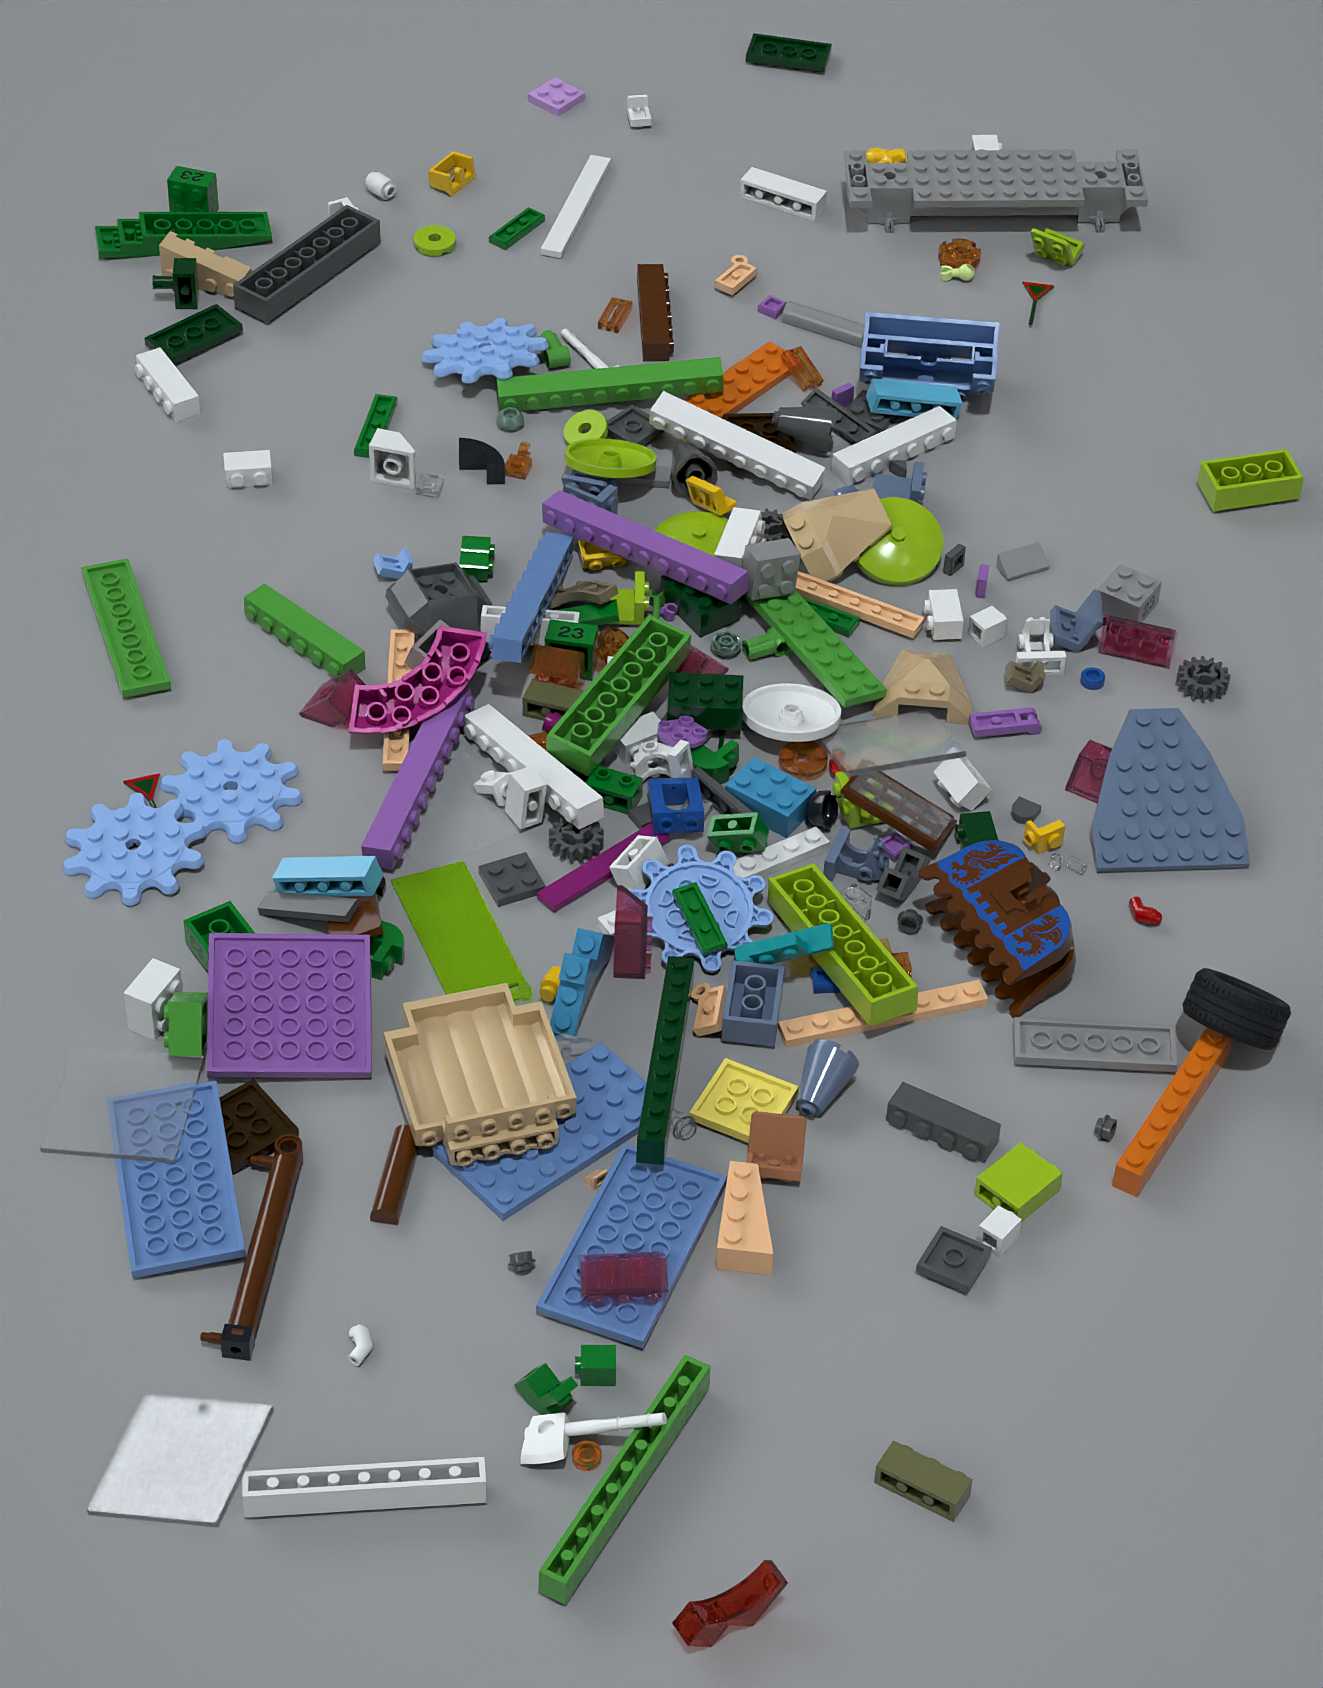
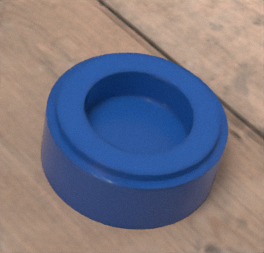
[1080,667,1105,690]

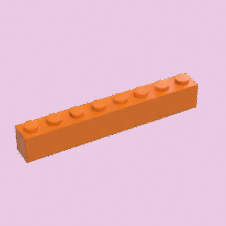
[1112,1027,1232,1197]

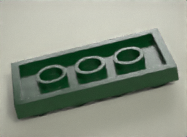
[746,33,832,72]
[144,304,243,364]

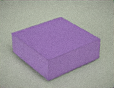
[758,295,787,320]
[831,382,854,408]
[976,564,989,598]
[880,831,913,863]

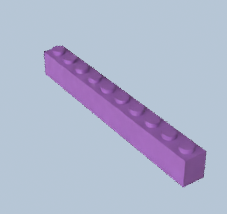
[542,490,748,604]
[361,685,475,869]

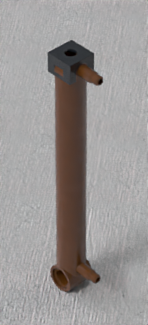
[200,1134,303,1361]

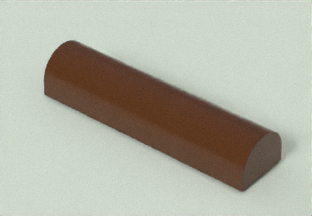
[370,1125,420,1225]

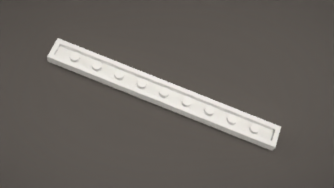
[597,826,830,939]

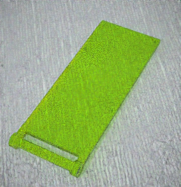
[391,861,533,1001]

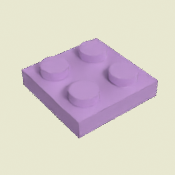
[528,77,585,116]

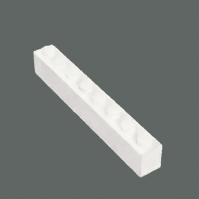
[649,391,825,500]
[464,704,604,829]
[242,1457,486,1518]

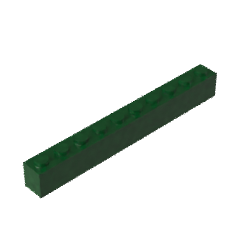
[636,956,695,1165]

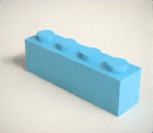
[866,378,962,419]
[272,856,383,897]

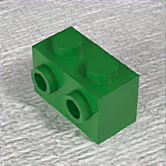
[586,765,643,815]
[707,812,769,854]

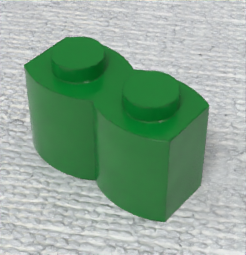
[459,535,495,581]

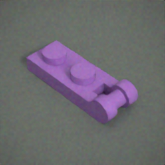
[969,707,1042,738]

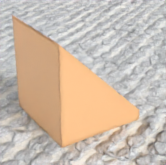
[582,1169,608,1190]

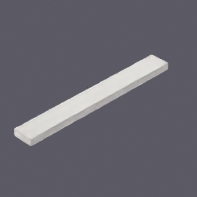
[541,155,611,259]

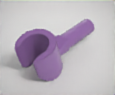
[644,603,678,622]

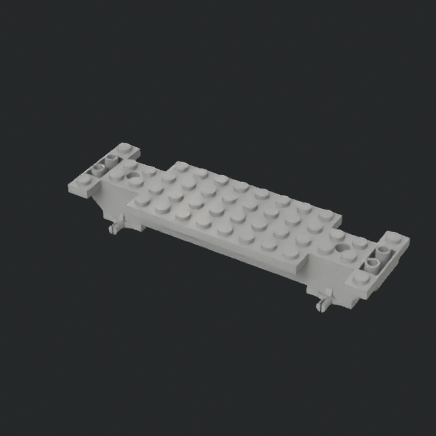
[844,149,1148,233]

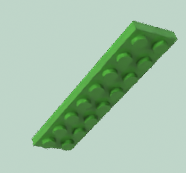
[81,558,171,698]
[744,590,887,708]

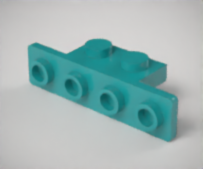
[735,923,834,965]

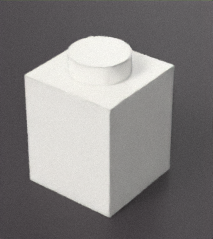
[968,606,1007,647]
[977,1205,1022,1257]

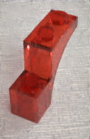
[672,1560,788,1647]

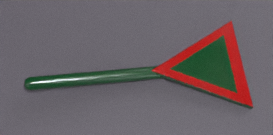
[1022,281,1054,325]
[123,773,160,808]

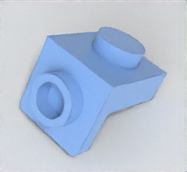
[373,547,413,579]

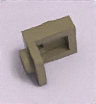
[1005,660,1045,693]

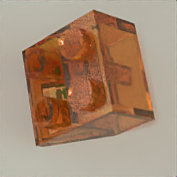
[529,644,586,687]

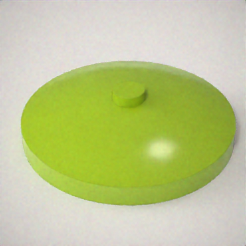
[564,439,657,478]
[855,497,943,586]
[655,511,729,556]

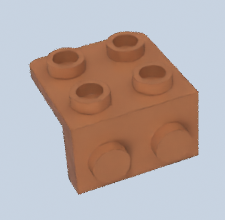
[746,1111,807,1182]

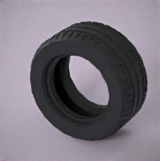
[1182,968,1291,1050]

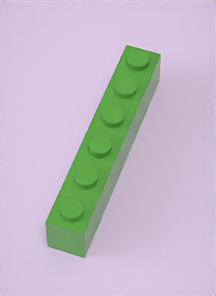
[244,583,366,683]

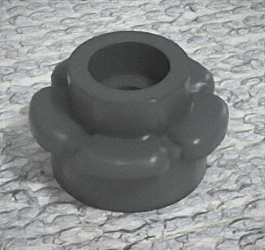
[897,909,923,934]
[1095,1115,1117,1141]
[508,1251,536,1271]

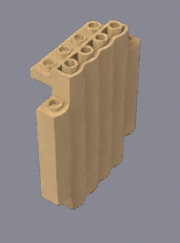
[384,983,577,1166]

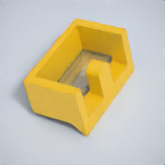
[428,151,476,197]

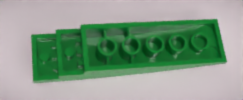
[95,212,272,258]

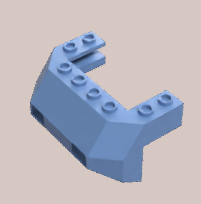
[859,312,1000,398]

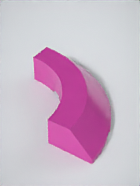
[348,626,487,734]

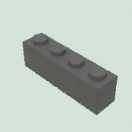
[886,1082,1001,1163]

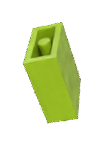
[974,1142,1063,1222]

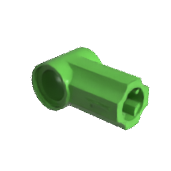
[538,330,571,369]
[742,627,792,660]

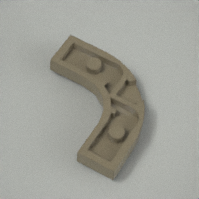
[547,580,618,610]

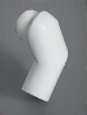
[348,1324,373,1366]

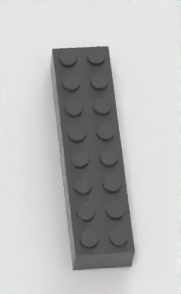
[233,205,381,323]

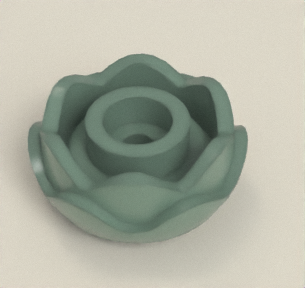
[496,407,524,432]
[711,631,741,658]

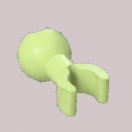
[940,264,975,281]

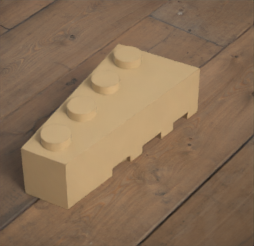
[159,231,252,298]

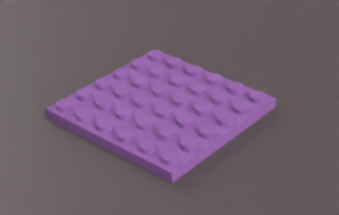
[207,933,371,1078]

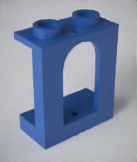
[648,777,704,834]

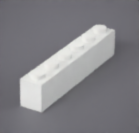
[831,406,957,486]

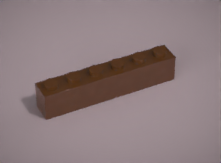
[637,264,674,361]

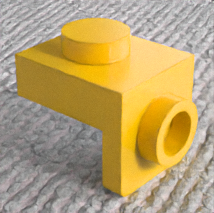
[1023,820,1065,854]

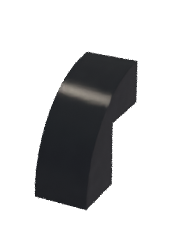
[459,438,505,485]

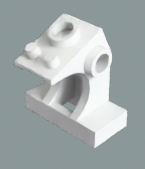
[1016,617,1066,676]
[630,740,694,781]

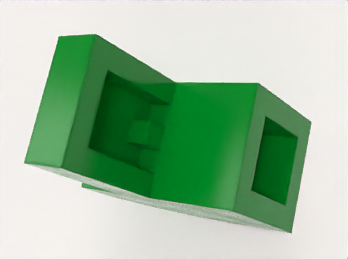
[691,739,739,784]
[370,920,405,981]
[514,1363,578,1415]

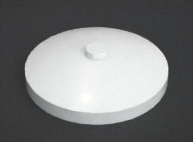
[742,683,841,742]

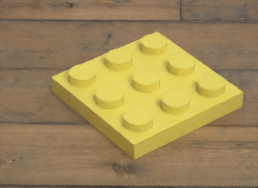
[689,1058,799,1143]

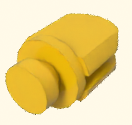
[539,966,561,1002]

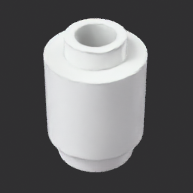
[365,172,396,200]

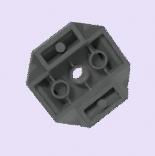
[385,562,493,636]

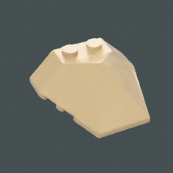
[782,488,893,582]
[873,650,972,725]

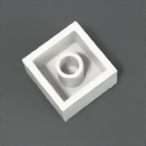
[123,958,183,1040]

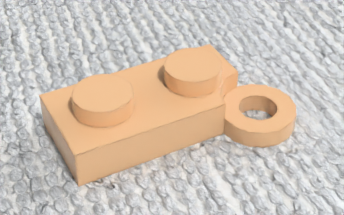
[715,255,757,295]
[691,983,727,1037]

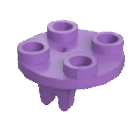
[657,716,707,750]

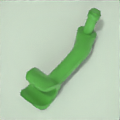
[649,589,665,619]

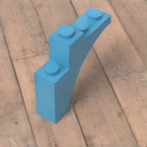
[550,928,616,1038]

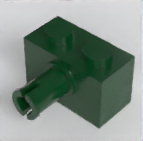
[152,258,199,309]

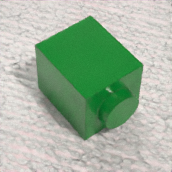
[575,1345,616,1386]

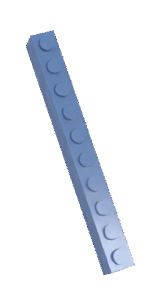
[489,532,574,663]

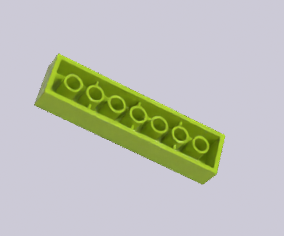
[768,863,918,1027]

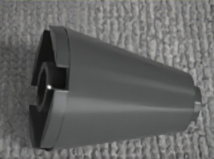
[772,407,837,452]
[672,442,718,497]

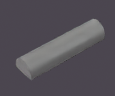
[782,301,865,347]

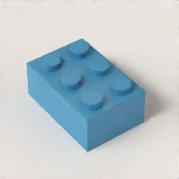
[725,757,816,838]

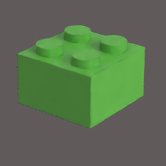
[164,992,208,1056]

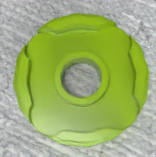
[413,225,456,257]
[563,410,608,445]

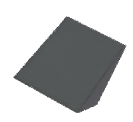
[889,460,907,478]

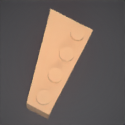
[716,1161,774,1276]

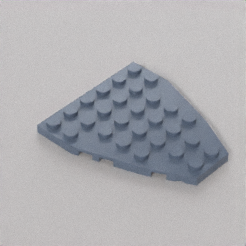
[1091,708,1250,873]

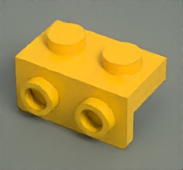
[577,539,629,570]

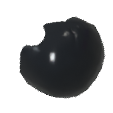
[806,790,838,829]

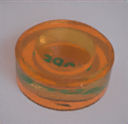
[572,1441,602,1471]

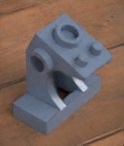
[823,827,889,882]

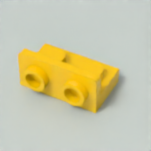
[686,476,737,516]

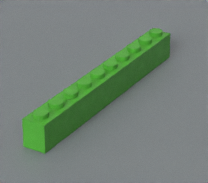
[497,357,724,411]
[539,1354,711,1605]

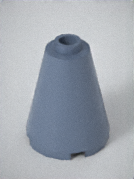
[796,1039,859,1117]

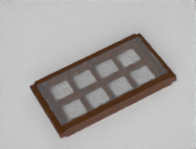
[840,763,957,851]

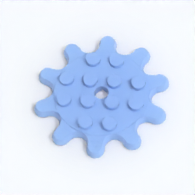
[422,318,549,383]
[160,739,303,843]
[62,793,206,906]
[625,845,774,973]

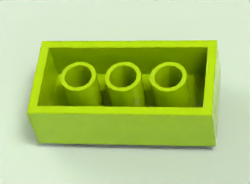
[1197,449,1304,511]

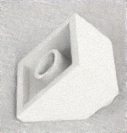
[369,428,416,489]

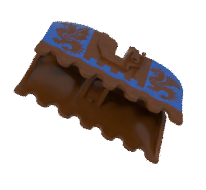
[918,840,1076,1018]

